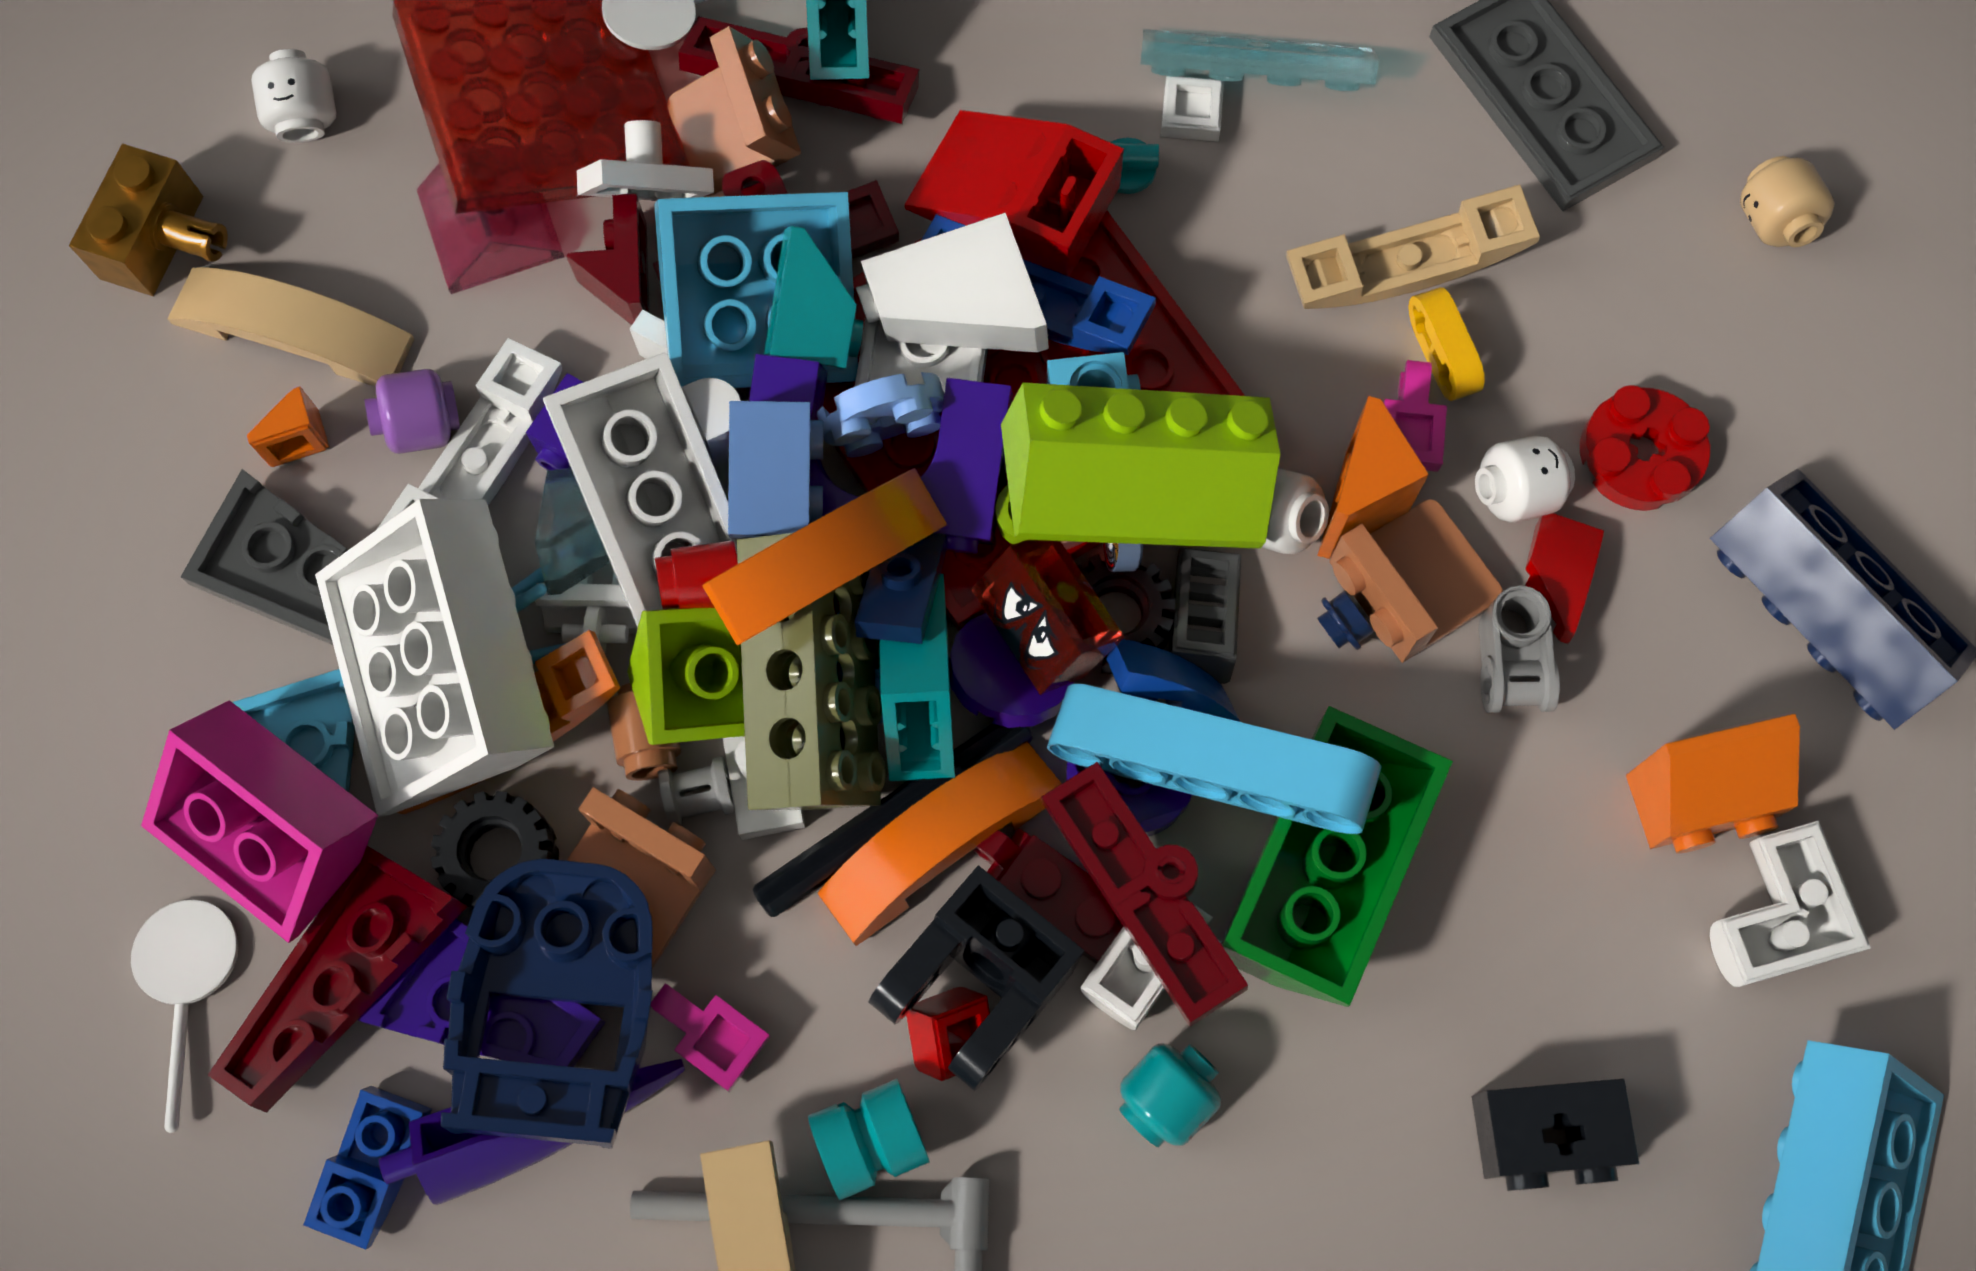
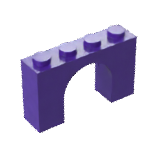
[749,354,1014,554]

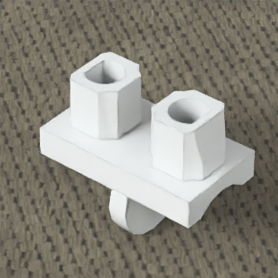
[535,561,638,653]

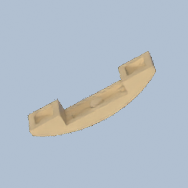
[1286,184,1540,309]
[167,267,415,387]

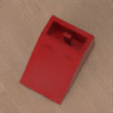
[904,110,1124,277]

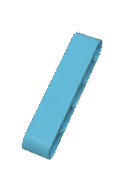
[1047,684,1382,834]

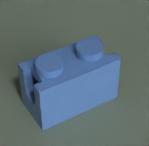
[728,401,823,540]

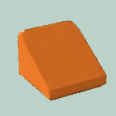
[247,386,329,467]

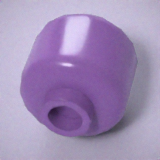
[364,369,460,454]

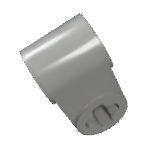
[1478,585,1560,713]

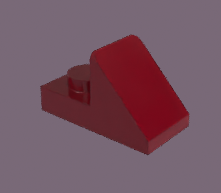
[566,193,650,325]

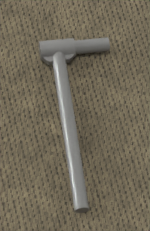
[630,1177,990,1271]

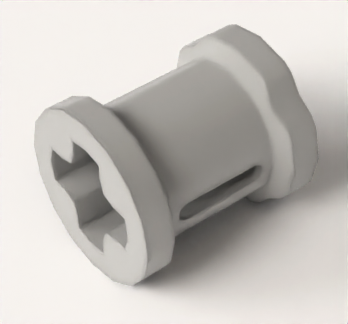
[658,756,735,826]

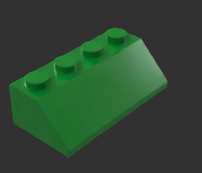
[1221,706,1453,1007]

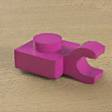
[1383,360,1447,472]
[650,983,770,1093]

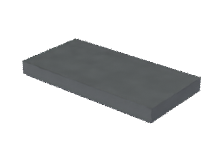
[1429,0,1664,211]

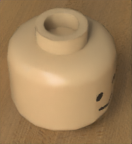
[1740,156,1835,247]

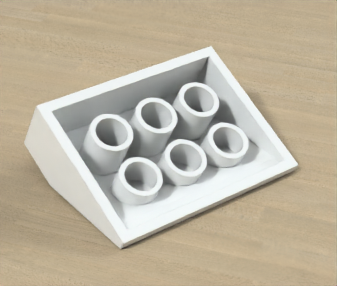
[315,499,554,817]

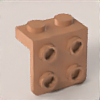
[667,26,802,197]
[1329,499,1503,663]
[566,787,716,969]

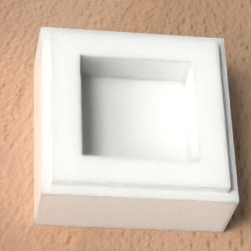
[1160,75,1224,142]

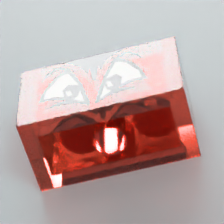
[971,540,1125,695]

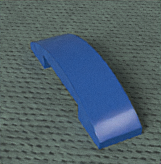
[921,214,1156,355]

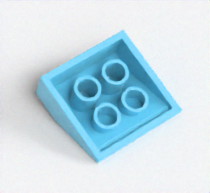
[654,192,858,388]

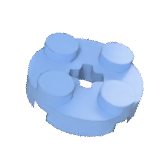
[817,372,944,458]

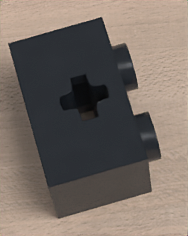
[1471,1078,1639,1191]

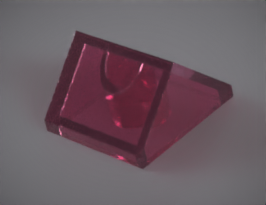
[416,140,565,294]

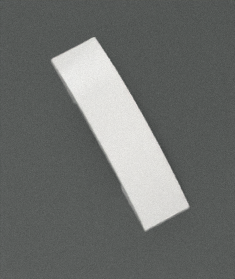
[377,338,562,529]

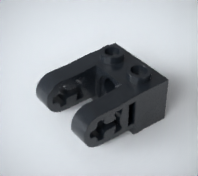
[868,865,1085,1091]

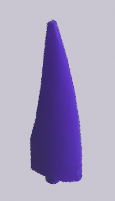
[379,1058,685,1205]

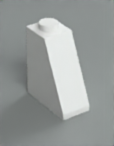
[856,213,1049,352]

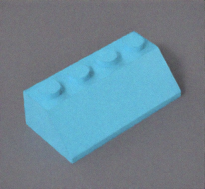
[1750,1040,1944,1271]

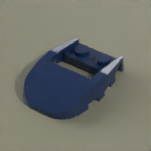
[441,859,653,1149]

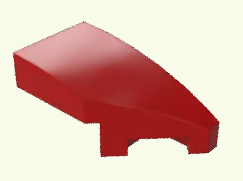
[1525,513,1604,644]

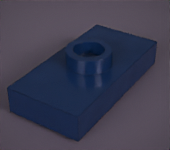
[855,533,947,644]

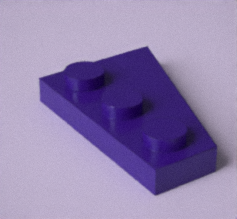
[358,919,606,1067]

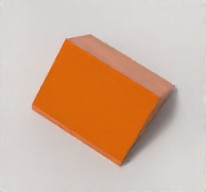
[1317,396,1429,559]

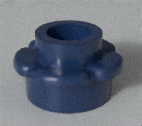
[1317,591,1374,650]

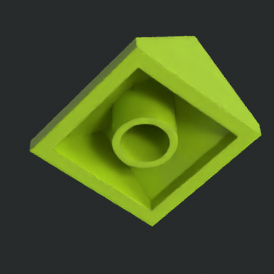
[627,608,745,745]

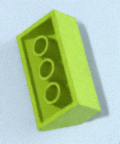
[1001,383,1280,549]

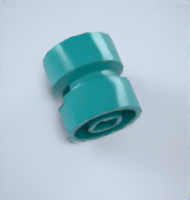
[808,1078,930,1200]

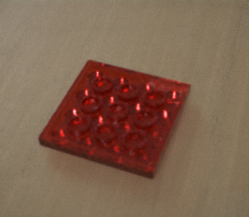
[392,0,690,214]

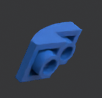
[1107,638,1240,722]
[303,1086,432,1250]

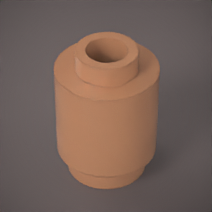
[607,683,681,781]

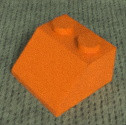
[1626,714,1800,854]

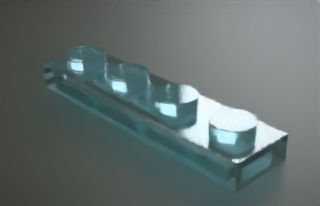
[1140,29,1379,91]

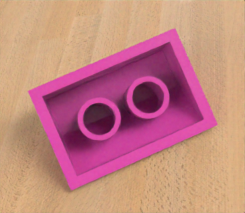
[141,700,378,943]

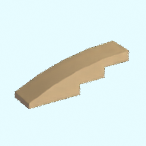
[700,1140,796,1271]

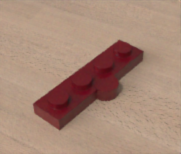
[678,16,920,124]
[1041,762,1248,1027]

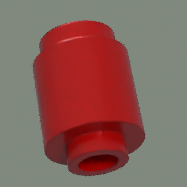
[655,540,738,609]

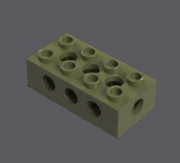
[737,533,886,810]

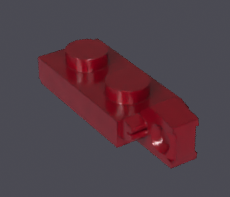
[971,828,1124,964]

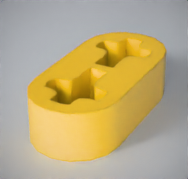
[1408,287,1485,401]

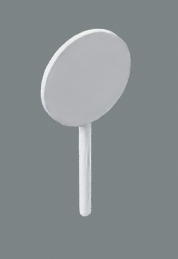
[602,0,708,50]
[131,900,239,1133]

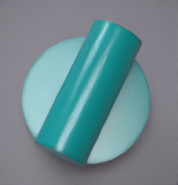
[1110,137,1159,194]

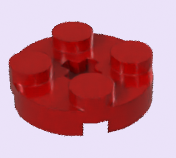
[1579,385,1710,511]

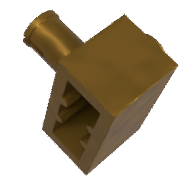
[69,143,228,296]

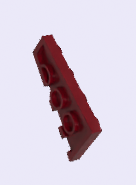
[208,846,468,1113]

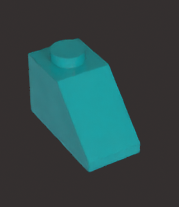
[764,226,863,368]

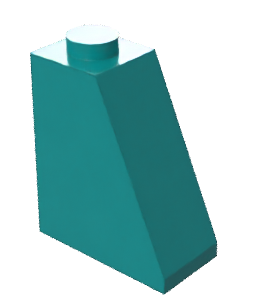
[806,0,869,80]
[880,573,955,781]

